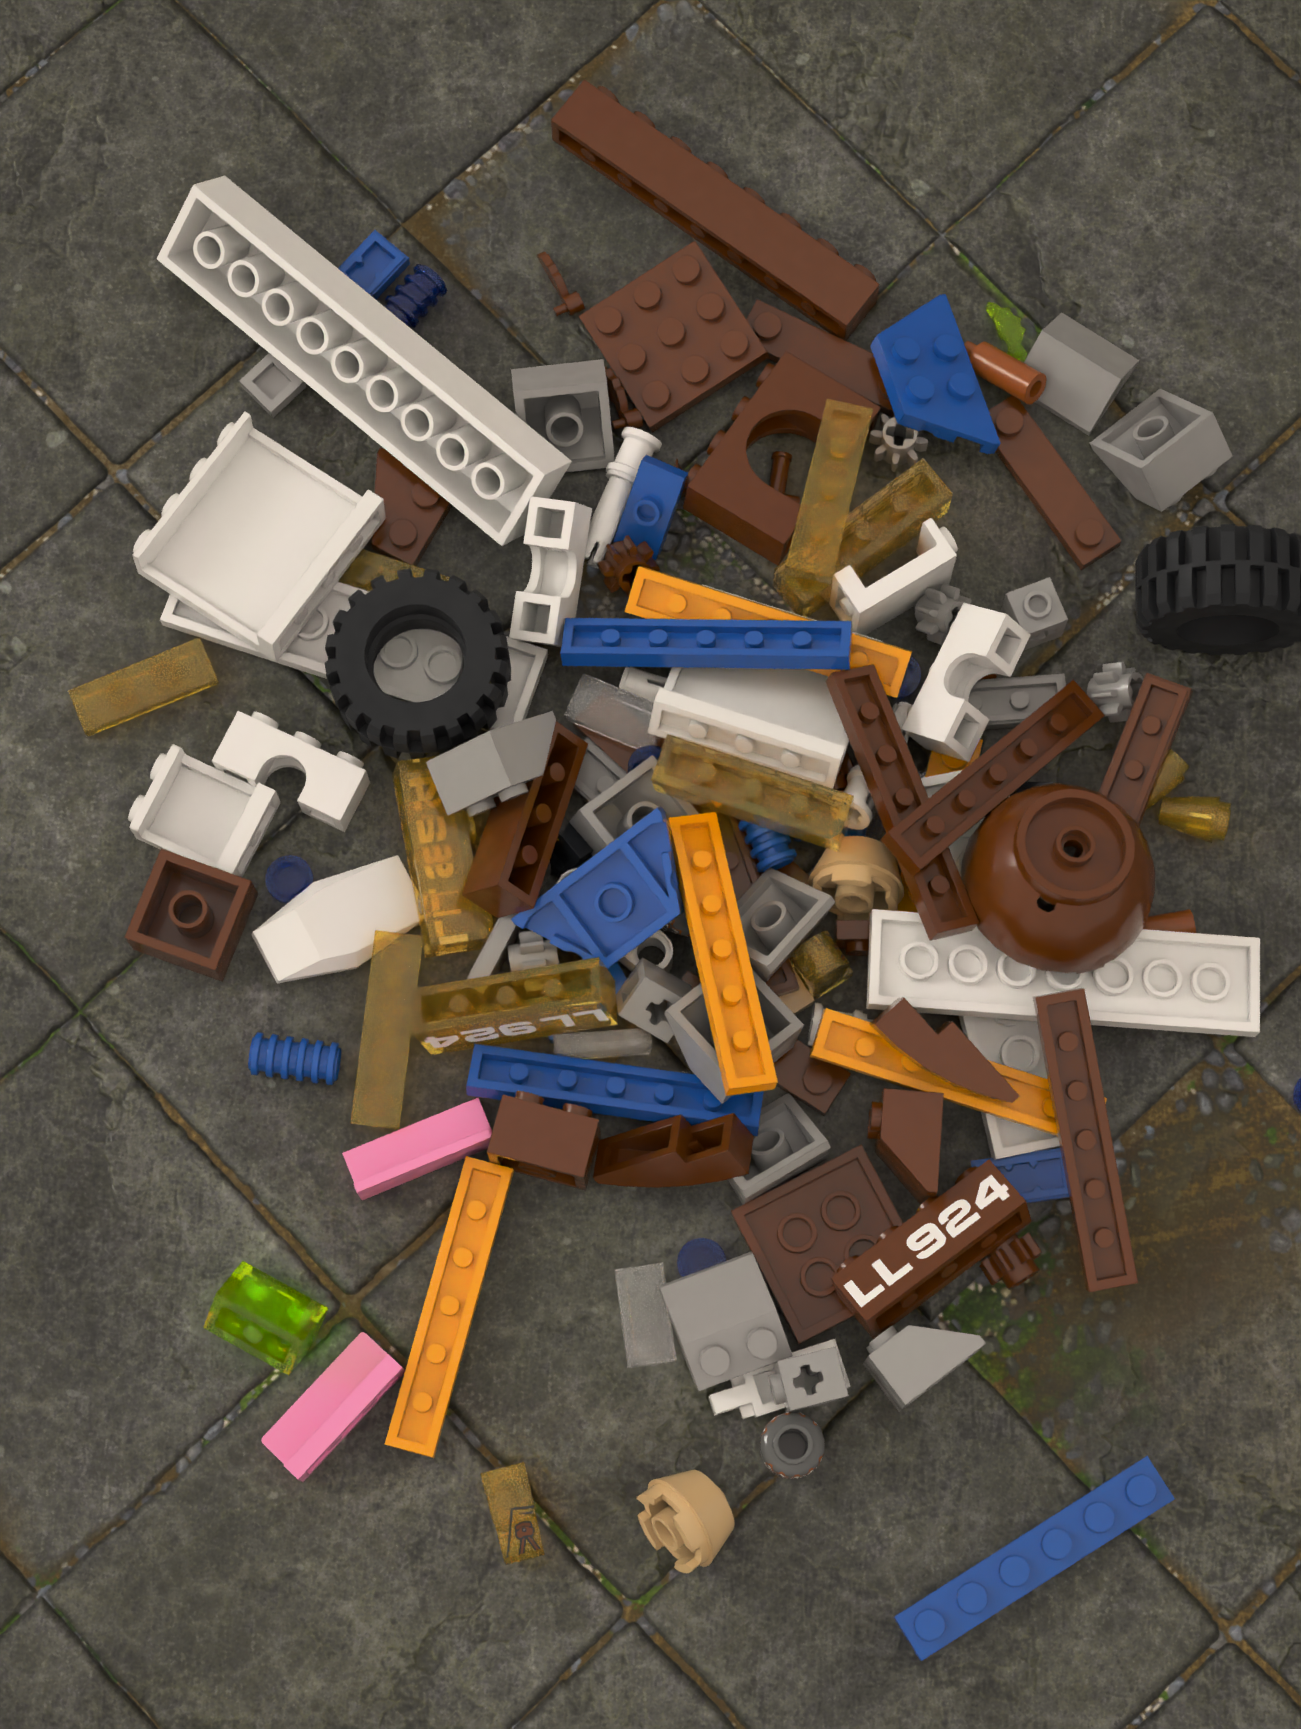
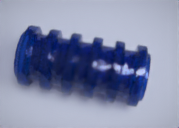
[384,264,448,328]

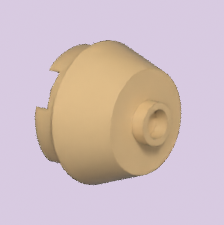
[808,836,904,920]
[637,1470,735,1573]

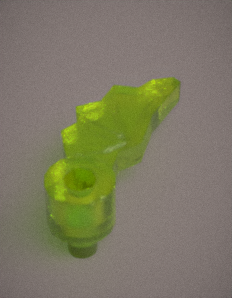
[985,302,1027,362]

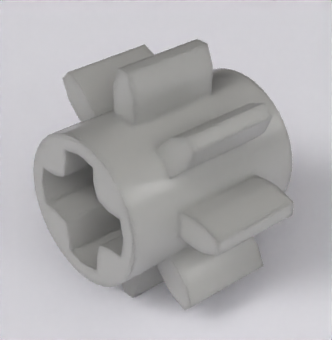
[869,414,928,472]
[915,583,972,645]
[1087,662,1144,723]
[508,930,560,991]

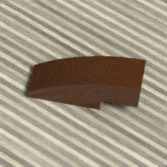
[870,997,1019,1103]
[593,1113,754,1188]

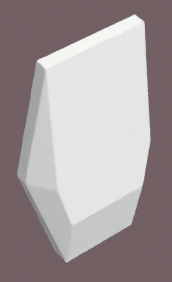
[251,855,430,984]

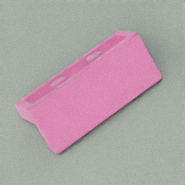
[342,1098,492,1200]
[261,1332,405,1482]

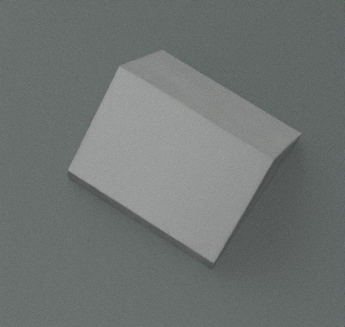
[1024,312,1139,436]
[737,868,835,983]
[727,1093,831,1204]

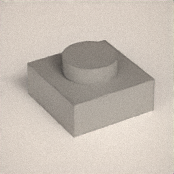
[239,353,306,418]

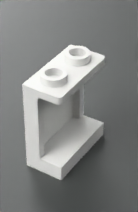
[829,518,958,635]
[128,744,281,877]

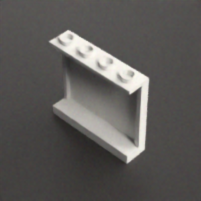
[132,412,386,662]
[647,584,883,792]

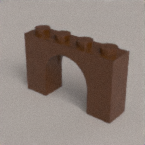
[683,351,881,566]

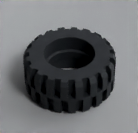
[1135,524,1301,655]
[325,568,511,761]

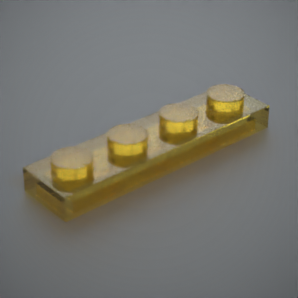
[785,399,873,585]
[350,930,424,1130]

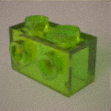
[203,1261,328,1376]

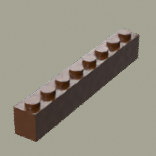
[551,79,880,341]

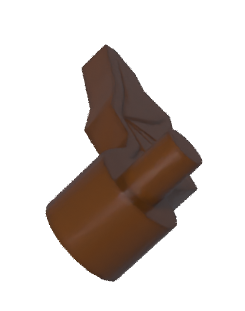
[537,252,585,316]
[605,367,643,430]

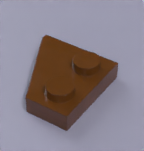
[372,447,453,571]

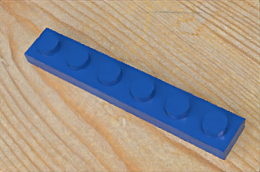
[560,618,852,670]
[466,1044,764,1136]
[893,1456,1175,1661]

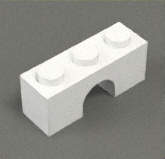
[509,496,592,647]
[901,603,1031,762]
[212,711,370,832]

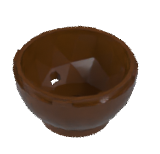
[961,783,1155,974]

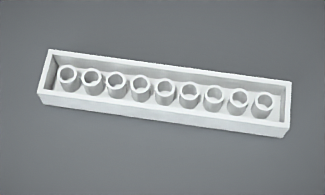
[157,176,572,546]

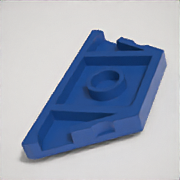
[870,294,1001,454]
[511,806,684,971]

